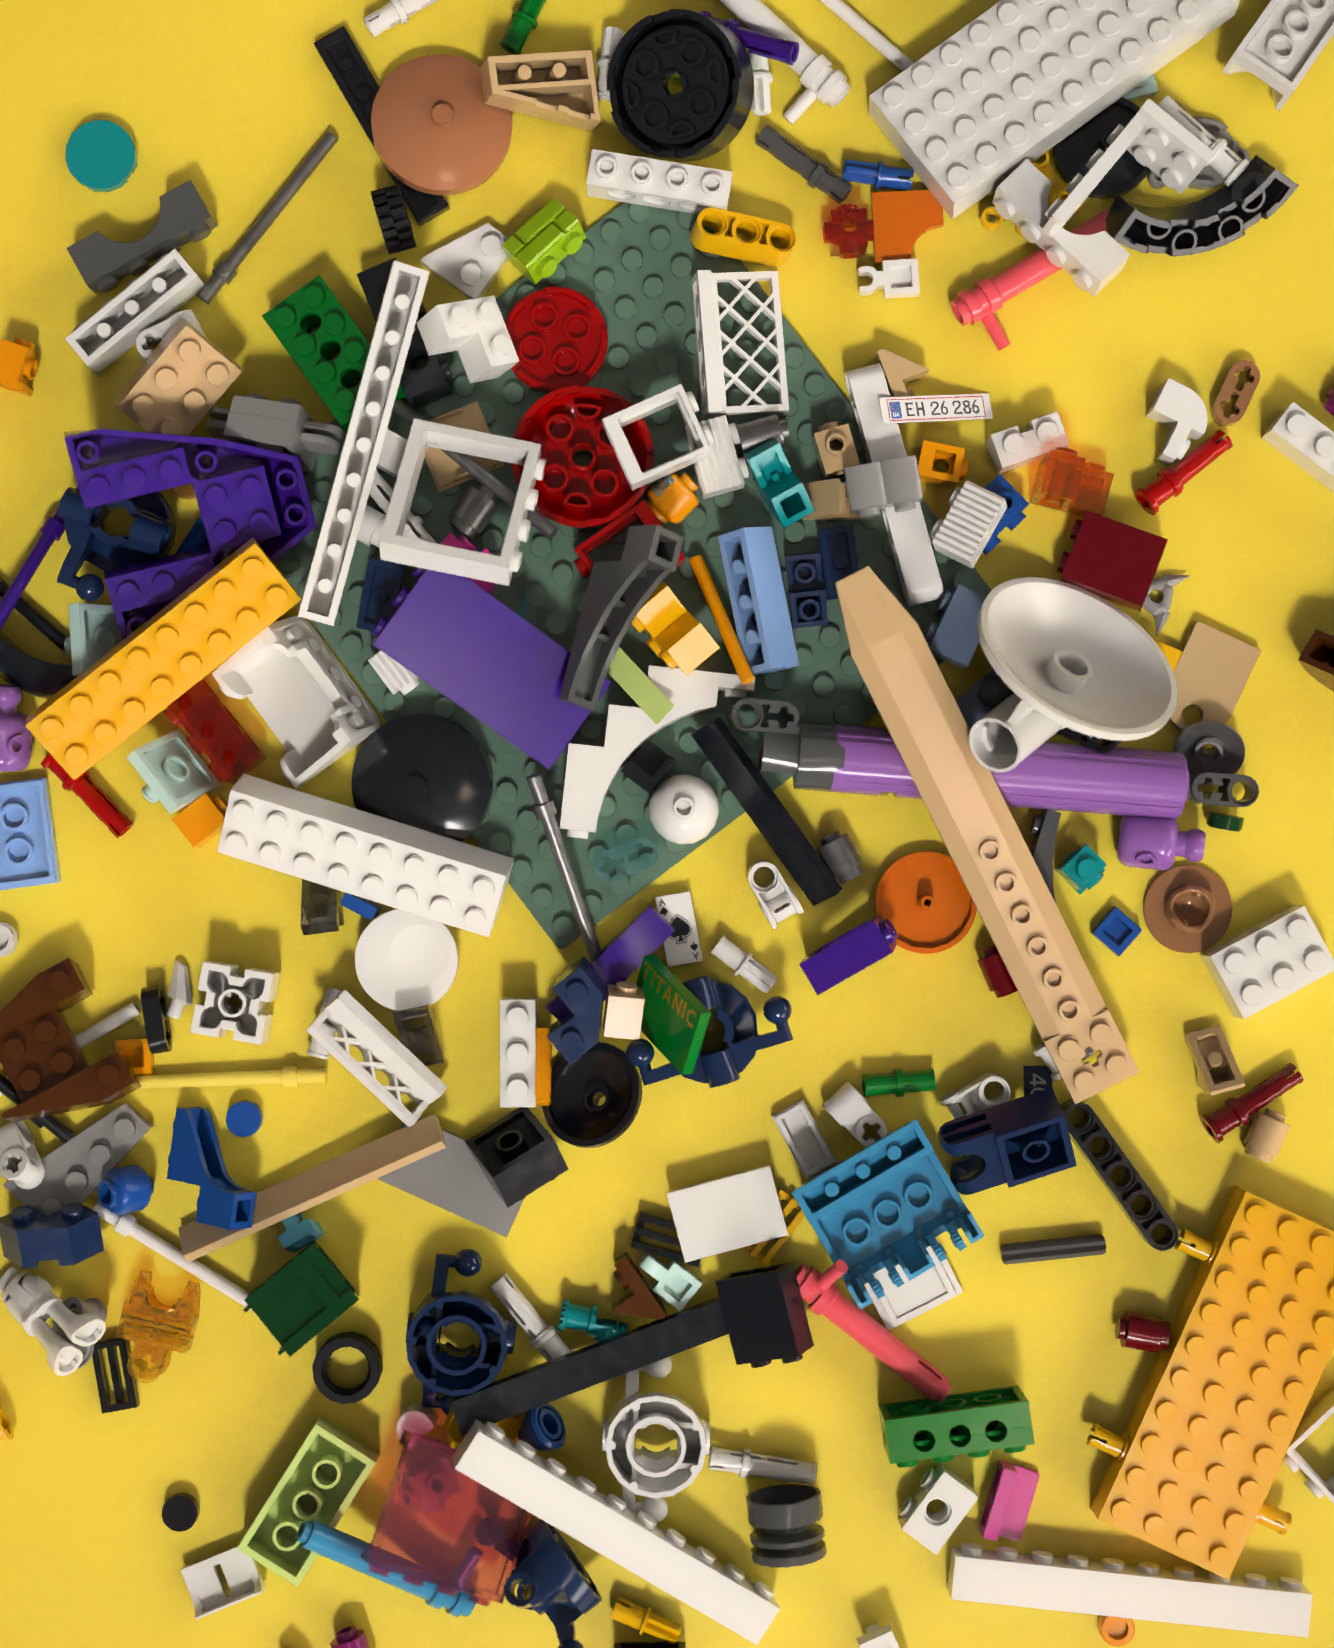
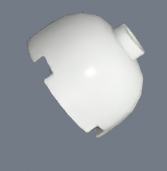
[649,774,719,845]

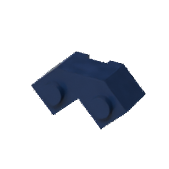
[547,956,606,1064]
[0,1202,104,1268]

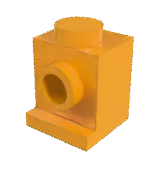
[0,337,39,397]
[917,440,969,488]

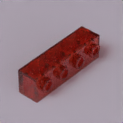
[164,678,267,784]

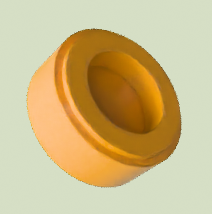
[1097,1615,1135,1647]

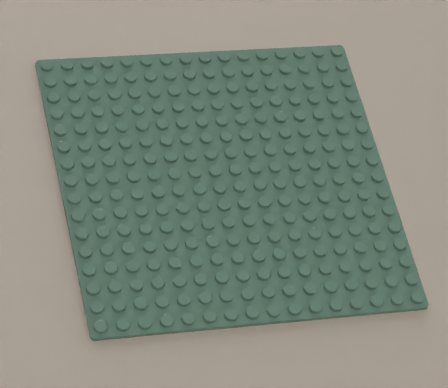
[274,202,992,949]

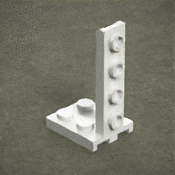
[1041,99,1215,237]

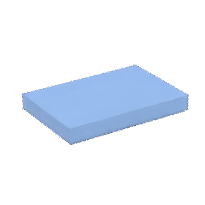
[0,778,61,891]

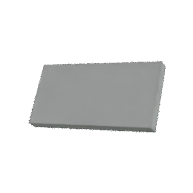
[378,1118,524,1237]

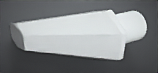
[166,960,193,1020]

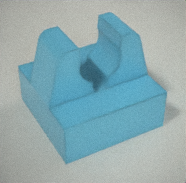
[278,1212,325,1253]

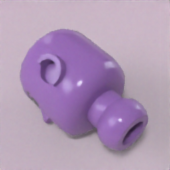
[0,684,34,772]
[1117,816,1206,870]

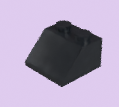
[465,1107,568,1207]

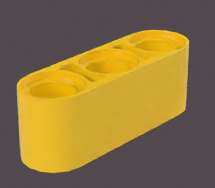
[690,207,797,267]

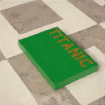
[636,955,711,1075]

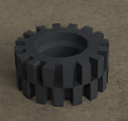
[371,184,417,255]

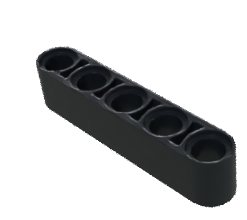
[1060,1099,1179,1251]

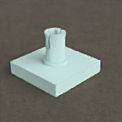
[64,603,122,676]
[126,729,221,814]

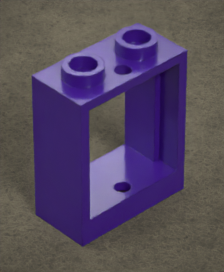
[800,914,898,995]

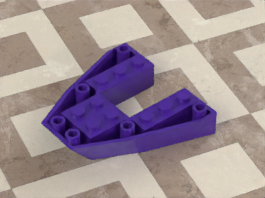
[64,429,317,641]

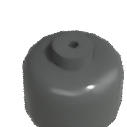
[977,673,1014,709]

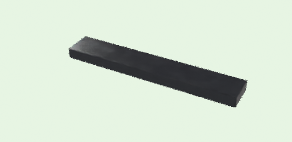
[314,26,450,226]
[691,716,843,906]

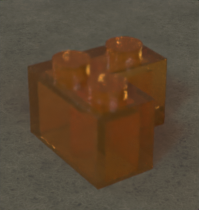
[1030,447,1114,517]

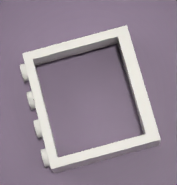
[379,418,546,586]

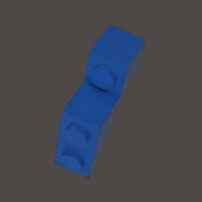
[167,1107,257,1230]

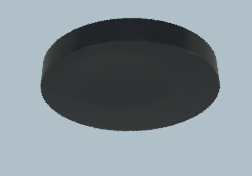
[1053,97,1150,199]

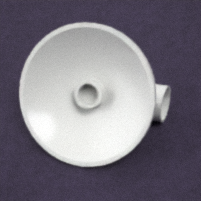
[969,577,1178,772]

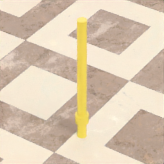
[136,1066,327,1089]

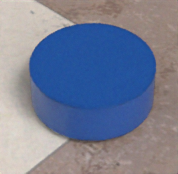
[226,1100,263,1137]

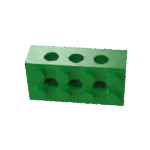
[262,275,406,432]
[878,1385,1035,1467]

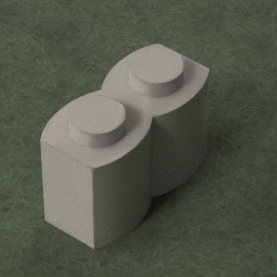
[843,455,923,519]

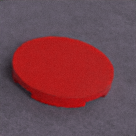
[505,286,608,393]

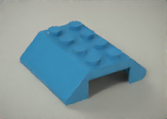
[791,1118,985,1310]

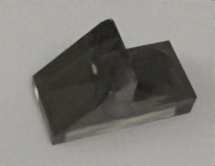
[301,879,344,935]
[393,1005,444,1066]

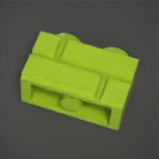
[501,198,587,285]

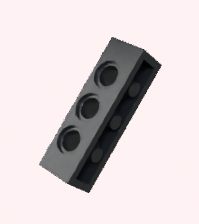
[357,257,454,410]

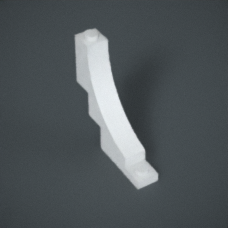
[560,665,755,839]

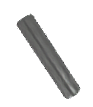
[1000,1234,1106,1265]

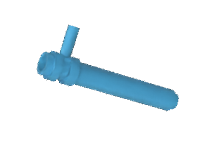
[296,1519,482,1617]

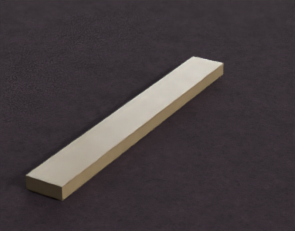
[178,1114,446,1262]

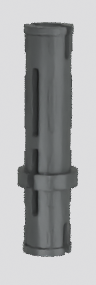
[755,125,853,205]

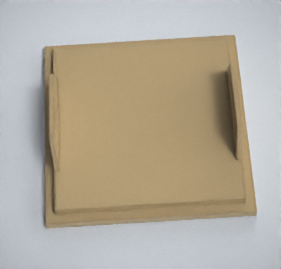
[425,401,504,493]

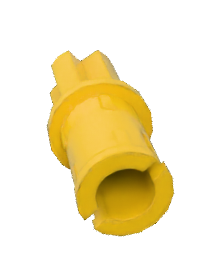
[610,1596,681,1644]

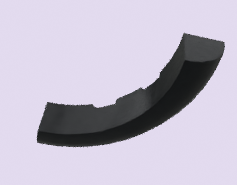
[1106,155,1299,256]
[0,630,77,699]

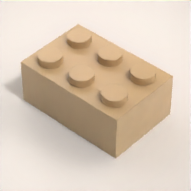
[113,317,242,436]

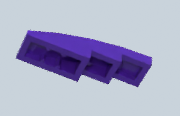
[546,905,675,1020]

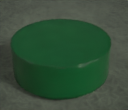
[1206,811,1244,832]

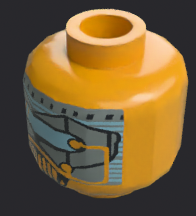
[647,472,699,524]

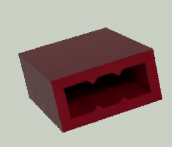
[1057,511,1168,612]

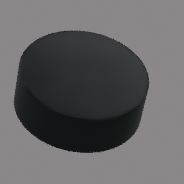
[162,1493,200,1532]

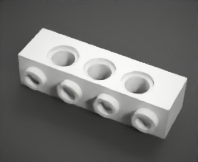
[586,149,733,214]

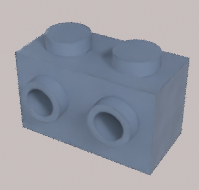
[924,584,987,670]

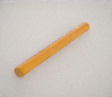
[689,555,755,685]

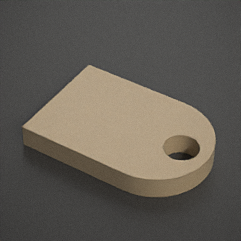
[1169,620,1261,731]

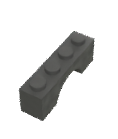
[67,180,217,294]

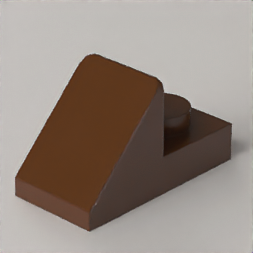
[611,1251,667,1320]

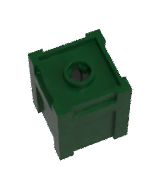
[244,1240,359,1357]

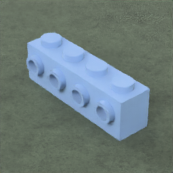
[718,526,799,675]

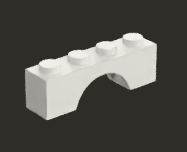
[992,159,1130,297]

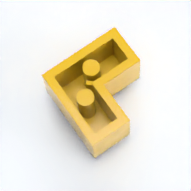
[631,581,719,676]

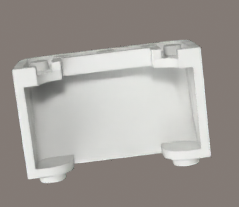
[212,616,380,788]

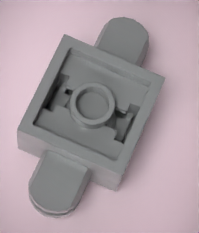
[205,393,344,472]

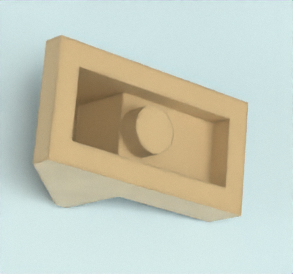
[874,349,929,424]
[802,478,874,520]
[1186,1025,1245,1096]

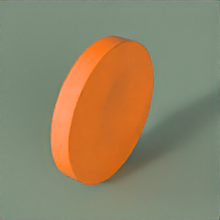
[874,851,977,954]

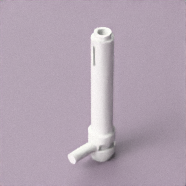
[719,0,851,125]

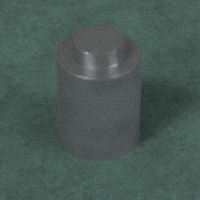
[736,414,790,460]

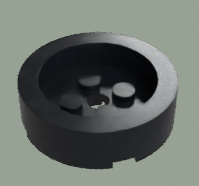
[607,9,754,162]

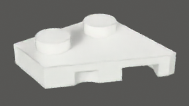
[420,223,509,299]

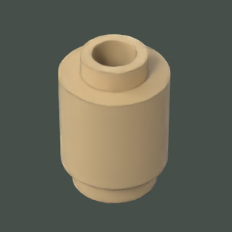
[1244,1108,1290,1164]

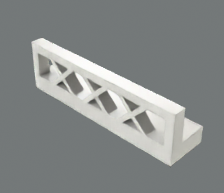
[306,990,447,1127]

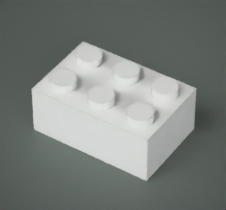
[1201,905,1334,1019]

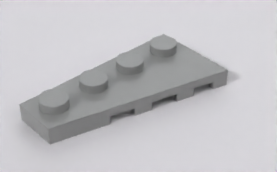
[3,1102,153,1216]

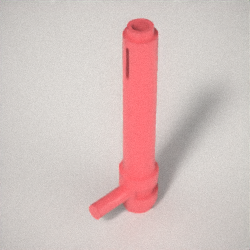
[950,210,1109,351]
[795,1260,952,1402]

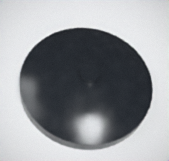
[351,714,493,842]

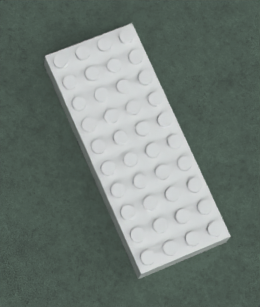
[869,0,1240,220]

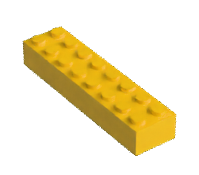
[25,537,302,780]

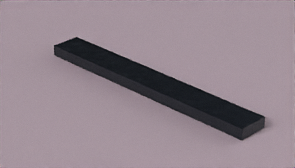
[449,1297,729,1436]

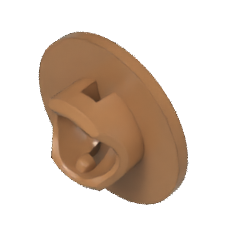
[1143,865,1232,953]

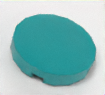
[65,120,137,192]

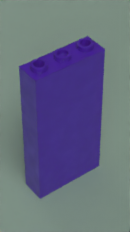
[370,567,612,770]

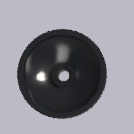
[542,1042,642,1148]

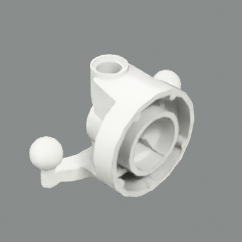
[602,1356,710,1523]

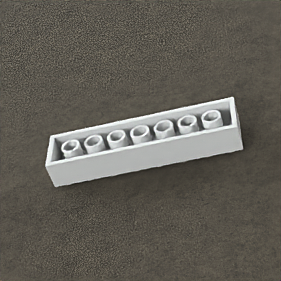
[217,773,514,937]

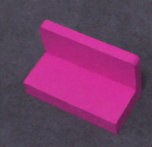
[978,1460,1040,1541]

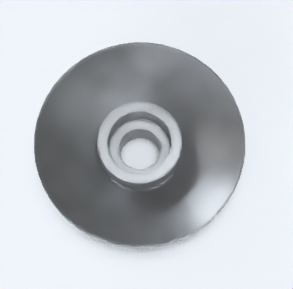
[1173,720,1245,775]

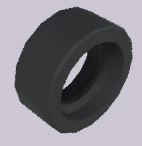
[312,1332,383,1404]

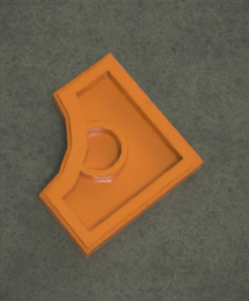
[871,190,944,265]

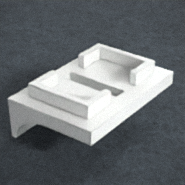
[180,1545,266,1620]

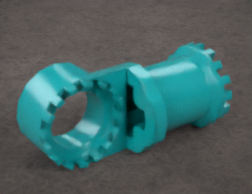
[558,1299,629,1342]

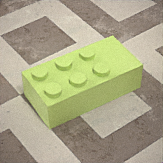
[237,1416,380,1587]

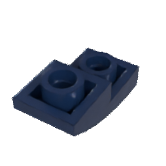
[784,551,828,628]

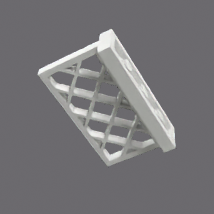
[691,270,789,419]

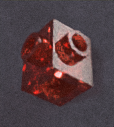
[823,204,874,259]

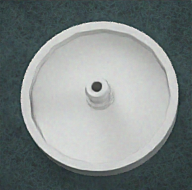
[355,909,459,1011]

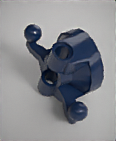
[57,486,177,602]
[626,975,793,1088]
[406,1249,516,1415]
[474,1517,602,1648]

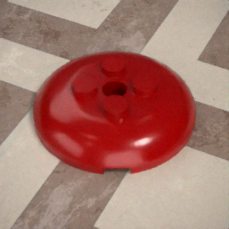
[512,385,654,528]

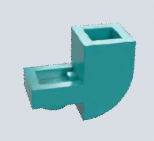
[744,438,815,528]

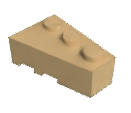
[480,50,601,132]

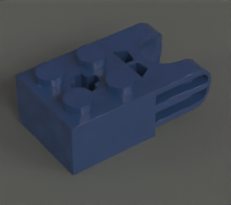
[938,1087,1077,1195]

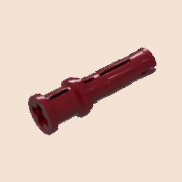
[1200,1063,1304,1143]

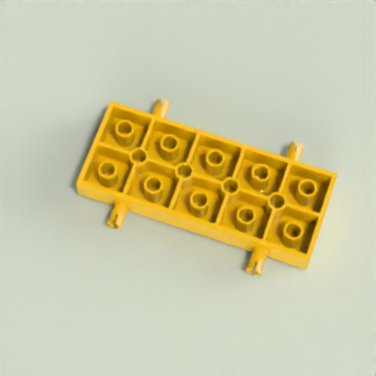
[1086,1186,1334,1580]

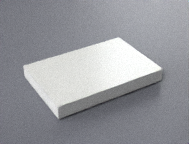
[667,1165,788,1263]

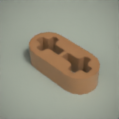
[1210,360,1260,427]

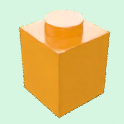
[172,793,227,848]

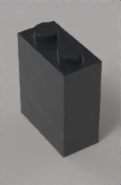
[715,1262,814,1368]

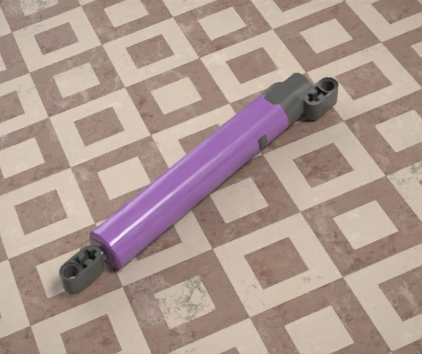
[729,698,1259,819]

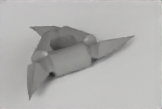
[1143,575,1189,637]

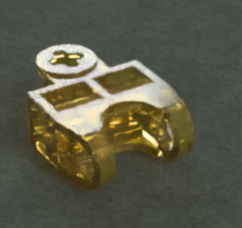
[116,1269,201,1383]

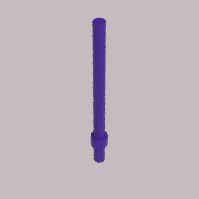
[0,504,65,630]

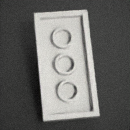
[1222,0,1334,111]

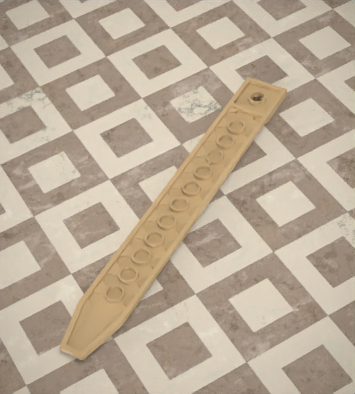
[835,566,1139,1104]

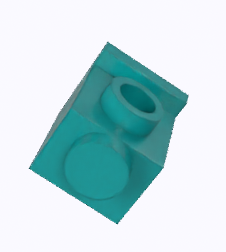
[1055,844,1107,895]

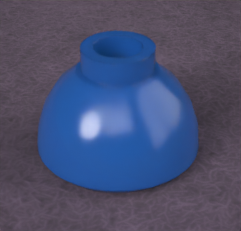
[518,1403,566,1452]

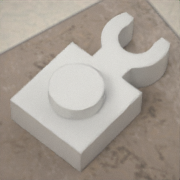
[857,258,920,299]

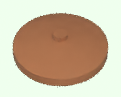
[371,54,512,196]

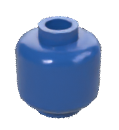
[97,1165,154,1215]

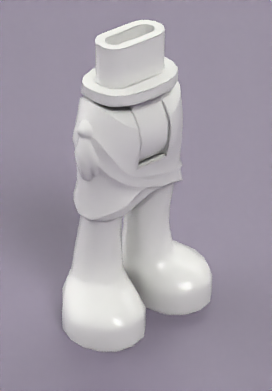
[0,1266,106,1376]

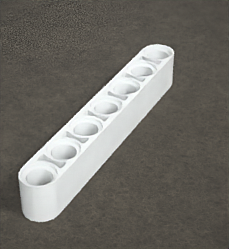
[844,363,944,607]

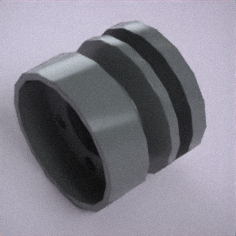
[746,1484,827,1567]

